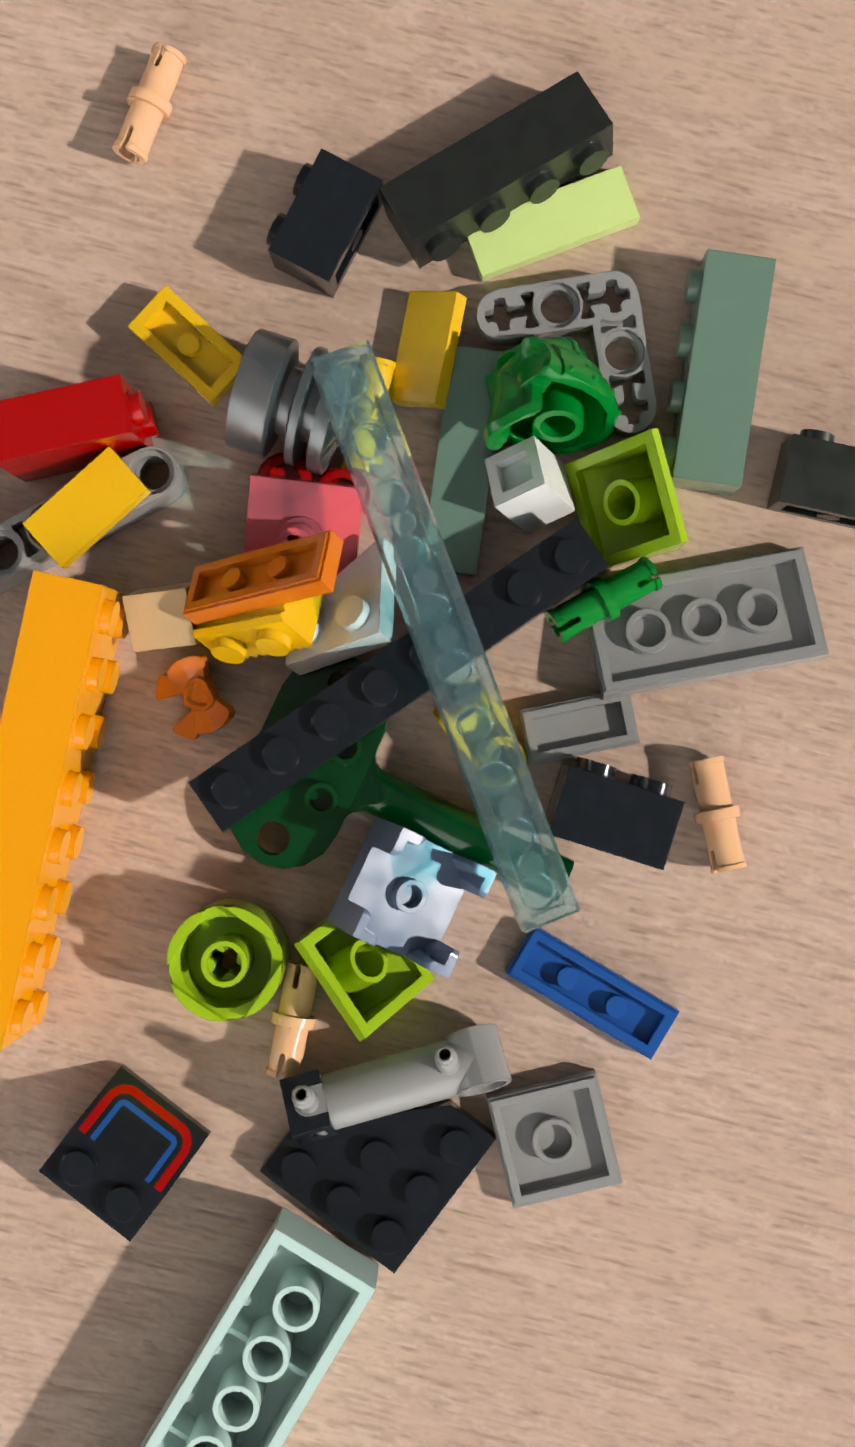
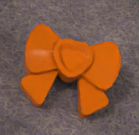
[155,654,235,740]

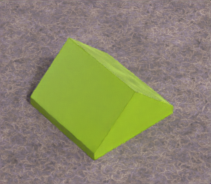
[564,428,688,570]
[294,915,435,1042]

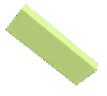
[466,165,640,282]

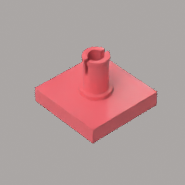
[244,473,365,575]

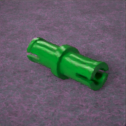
[545,556,663,643]

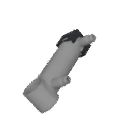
[279,1024,512,1145]

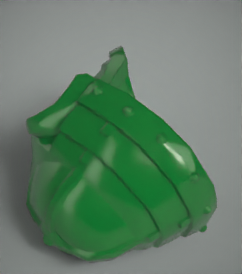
[483,336,622,454]

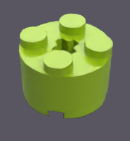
[167,898,290,1021]

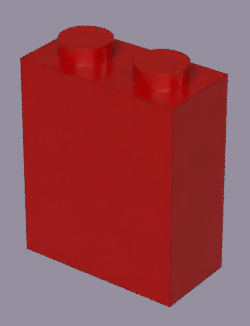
[0,374,159,482]

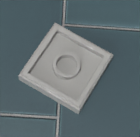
[486,1069,623,1209]

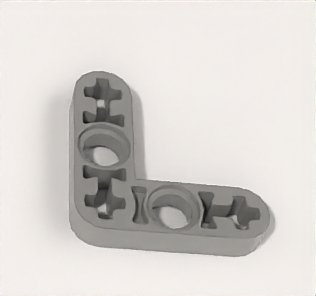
[476,271,657,438]

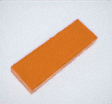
[183,530,344,625]

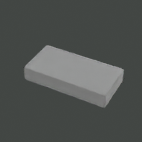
[518,694,640,765]

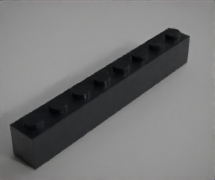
[188,519,609,833]

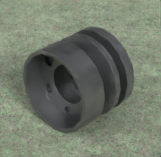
[225,328,356,475]

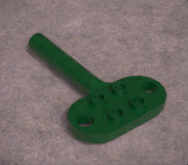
[231,658,574,901]

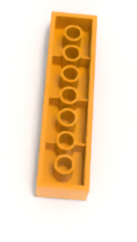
[0,570,129,1051]

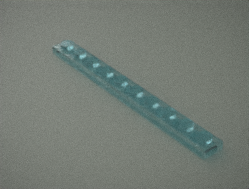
[310,340,581,933]

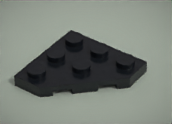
[260,1100,496,1273]

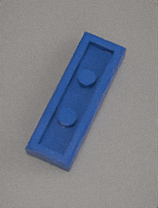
[505,923,680,1060]

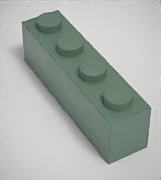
[662,249,776,496]

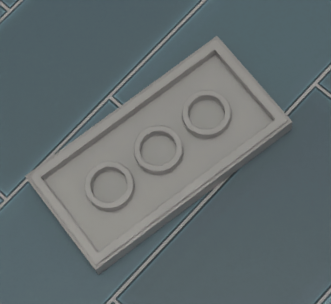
[580,547,829,700]

